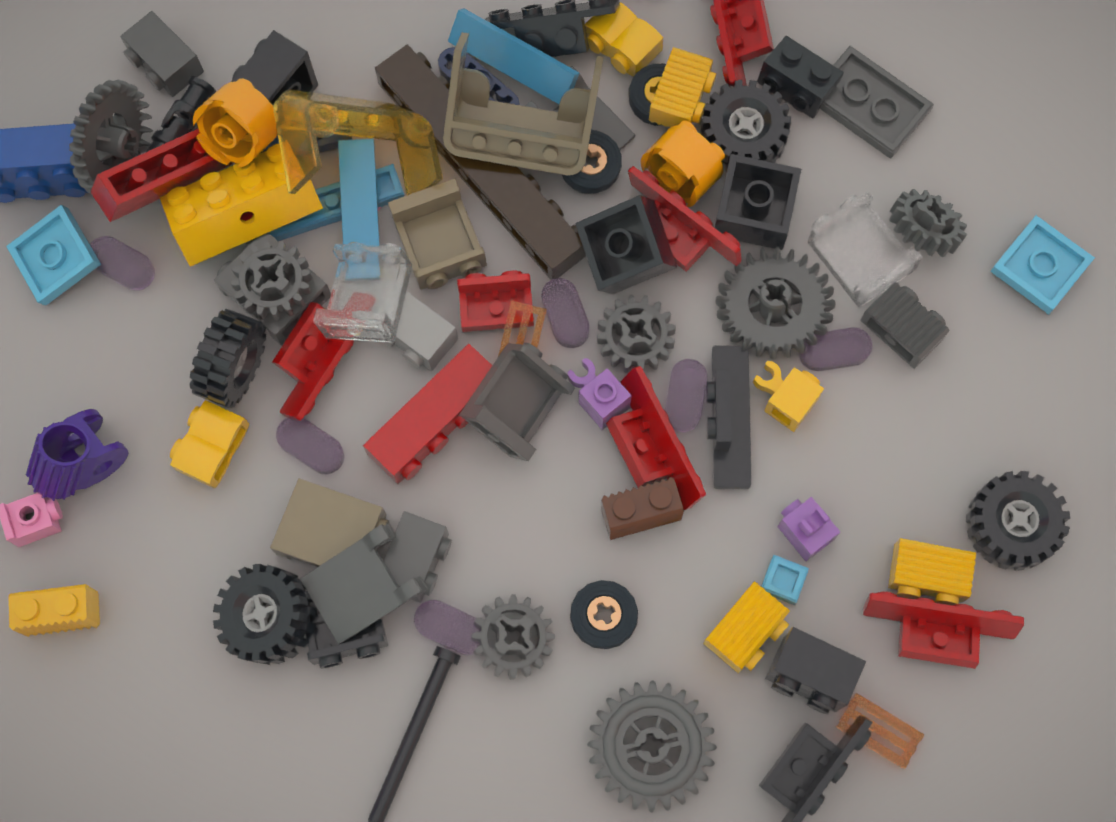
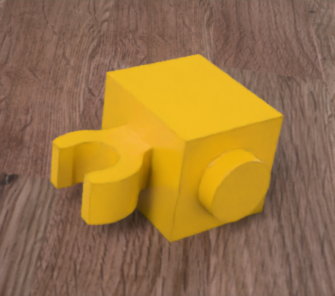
[753,361,825,432]

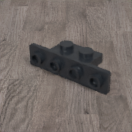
[485,0,620,57]
[706,345,751,489]
[759,715,873,822]

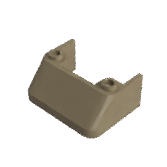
[443,32,604,175]

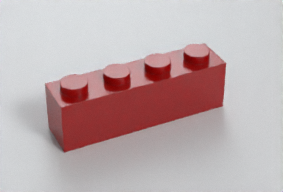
[91,129,232,222]
[363,343,493,484]

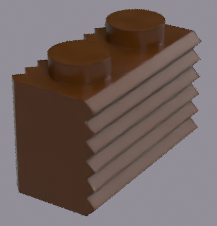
[601,477,684,540]

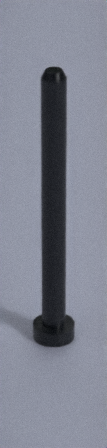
[368,646,461,822]

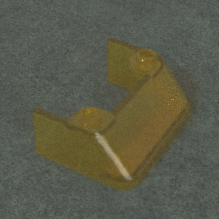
[273,90,443,195]

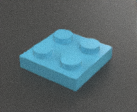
[6,205,101,306]
[990,215,1095,315]

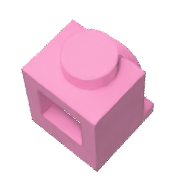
[0,493,63,547]

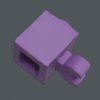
[567,358,631,430]
[778,497,840,562]

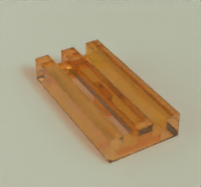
[498,300,547,357]
[836,693,924,769]

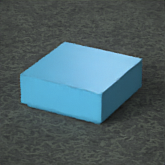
[761,555,809,605]

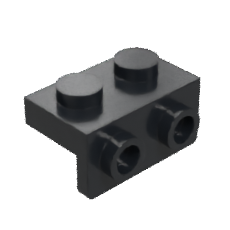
[757,35,844,118]
[306,614,388,669]

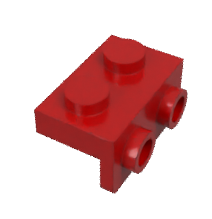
[457,270,534,332]

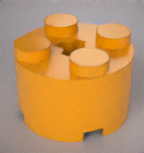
[193,78,282,167]
[641,121,725,207]

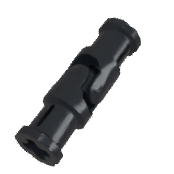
[146,76,216,152]

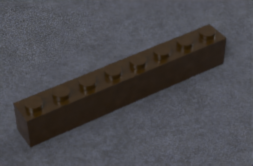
[375,44,586,282]

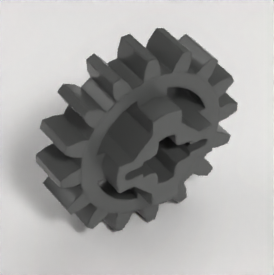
[889,189,967,257]
[230,240,313,321]
[597,295,676,374]
[471,594,555,680]

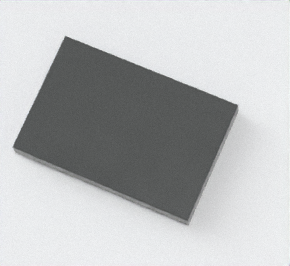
[820,46,934,159]

